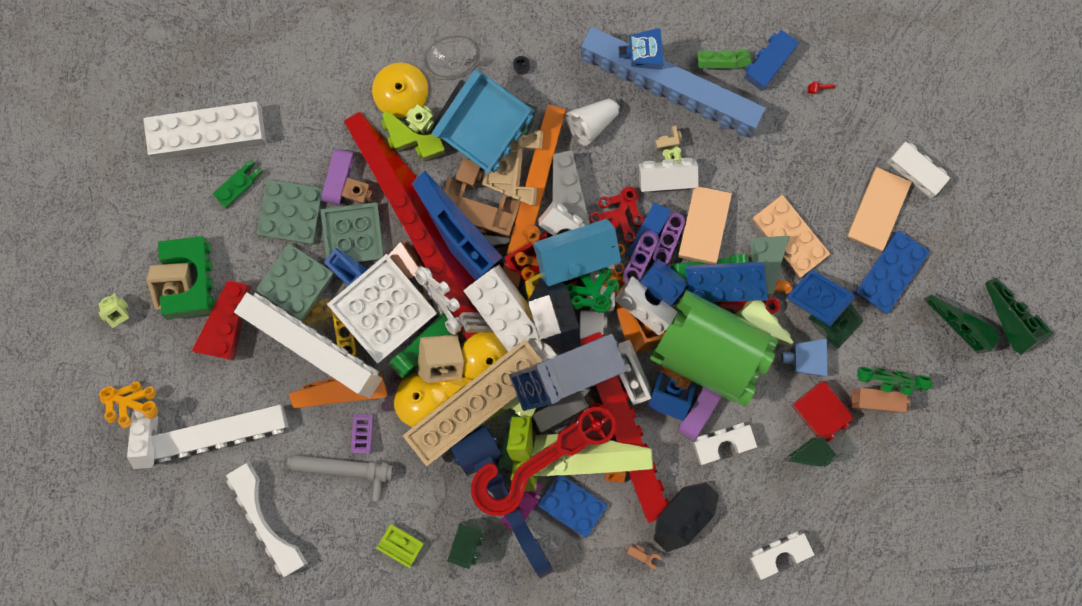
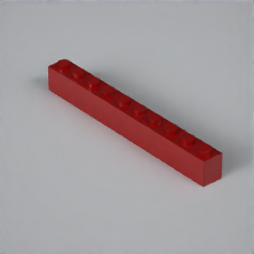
[580,332,669,523]

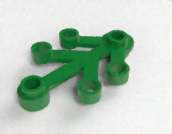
[565,267,619,313]
[857,367,933,395]

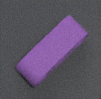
[321,148,354,206]
[652,213,685,265]
[623,230,659,282]
[677,387,722,441]

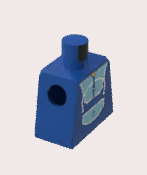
[618,28,664,69]

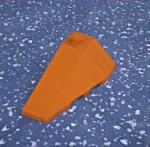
[609,276,667,354]

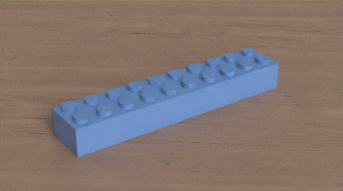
[581,27,765,137]

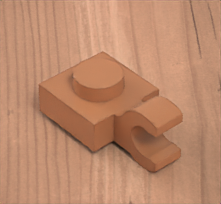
[626,544,661,569]

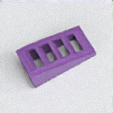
[351,414,373,453]

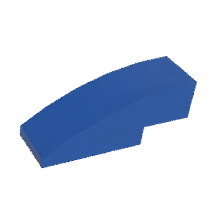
[626,202,671,262]
[324,248,368,286]

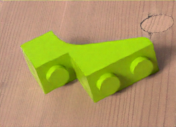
[381,112,446,161]
[507,416,538,491]

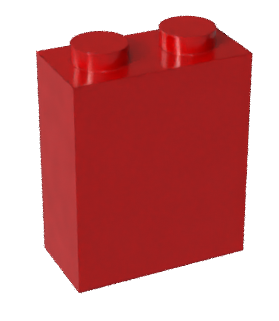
[791,381,854,442]

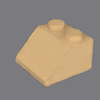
[146,263,193,310]

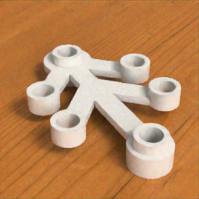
[414,266,463,335]

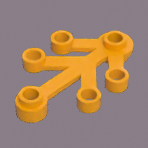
[99,382,158,428]

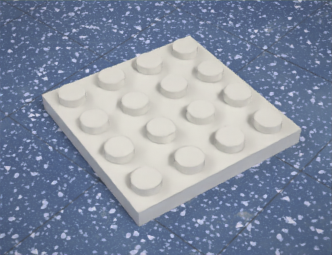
[327,254,437,364]

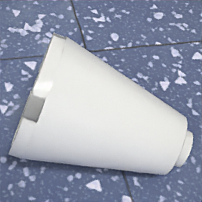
[566,98,619,146]

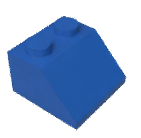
[639,258,687,306]
[647,367,696,421]

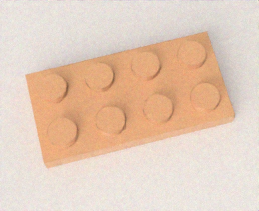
[752,195,830,278]

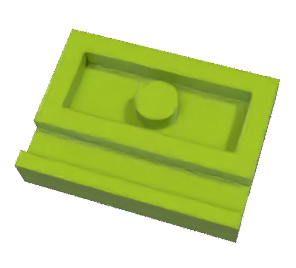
[376,523,424,568]

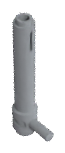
[287,455,393,501]

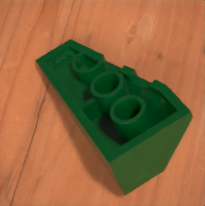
[985,278,1054,355]
[924,295,1000,354]

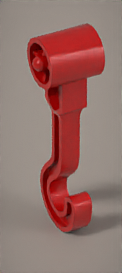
[471,403,616,516]

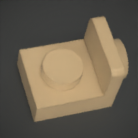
[654,126,682,152]

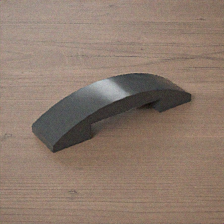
[531,391,589,435]

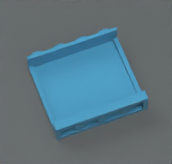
[431,70,535,174]

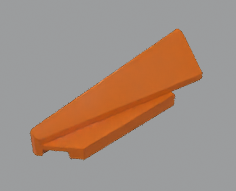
[289,371,387,408]

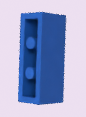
[744,30,799,91]

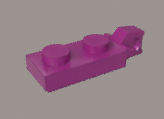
[500,482,542,531]

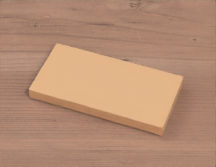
[847,167,912,252]
[678,186,732,264]

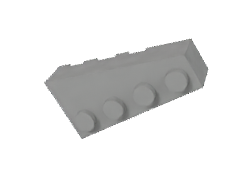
[553,150,589,235]

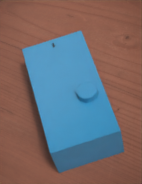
[534,219,621,286]

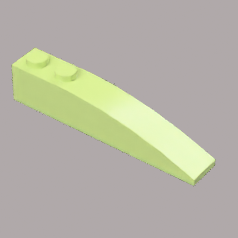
[532,434,653,476]

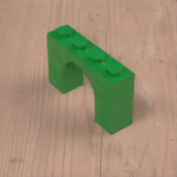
[158,236,215,320]

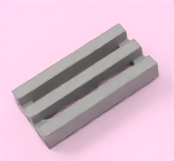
[459,312,493,333]

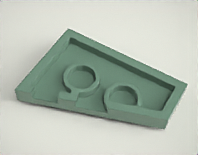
[750,236,790,295]

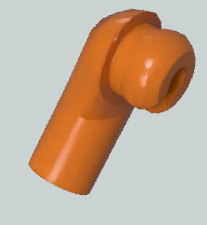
[768,280,792,298]

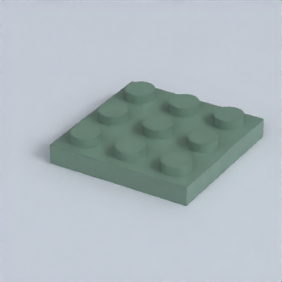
[256,179,323,245]
[321,202,384,263]
[256,243,335,322]

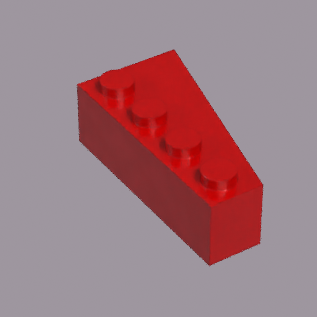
[191,280,251,361]

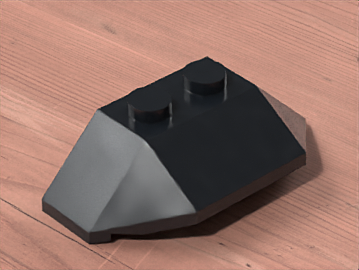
[528,278,581,353]
[653,482,719,552]

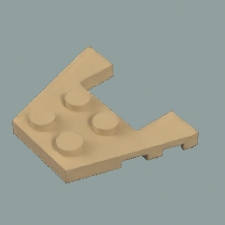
[482,131,543,206]

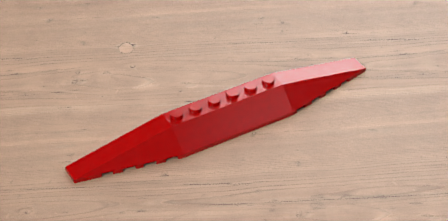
[344,112,493,365]

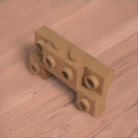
[444,178,521,237]

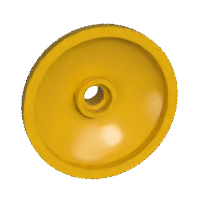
[372,62,429,118]
[461,332,508,380]
[394,372,449,427]

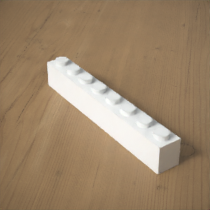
[128,405,289,463]

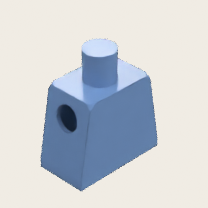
[782,339,827,377]

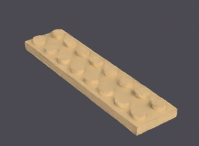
[402,338,543,466]

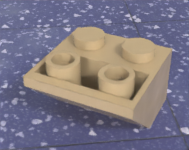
[417,334,464,383]

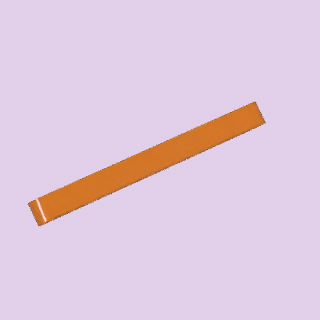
[503,104,566,289]

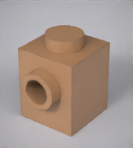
[455,158,484,189]
[341,178,373,204]

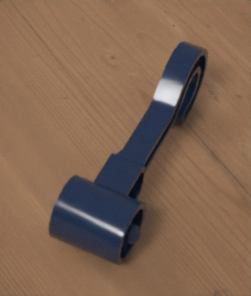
[451,424,554,579]

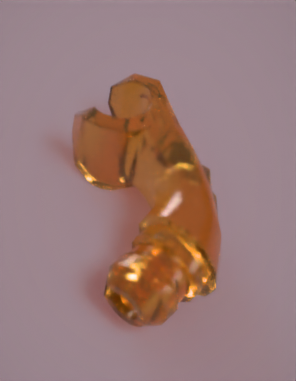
[659,365,691,390]

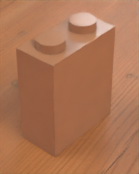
[851,388,910,413]

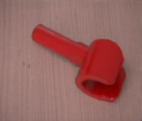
[807,81,835,94]

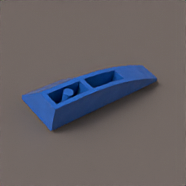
[412,171,503,281]

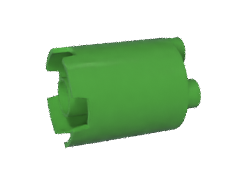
[650,290,778,407]

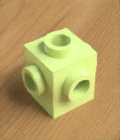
[406,104,435,135]
[98,293,129,328]

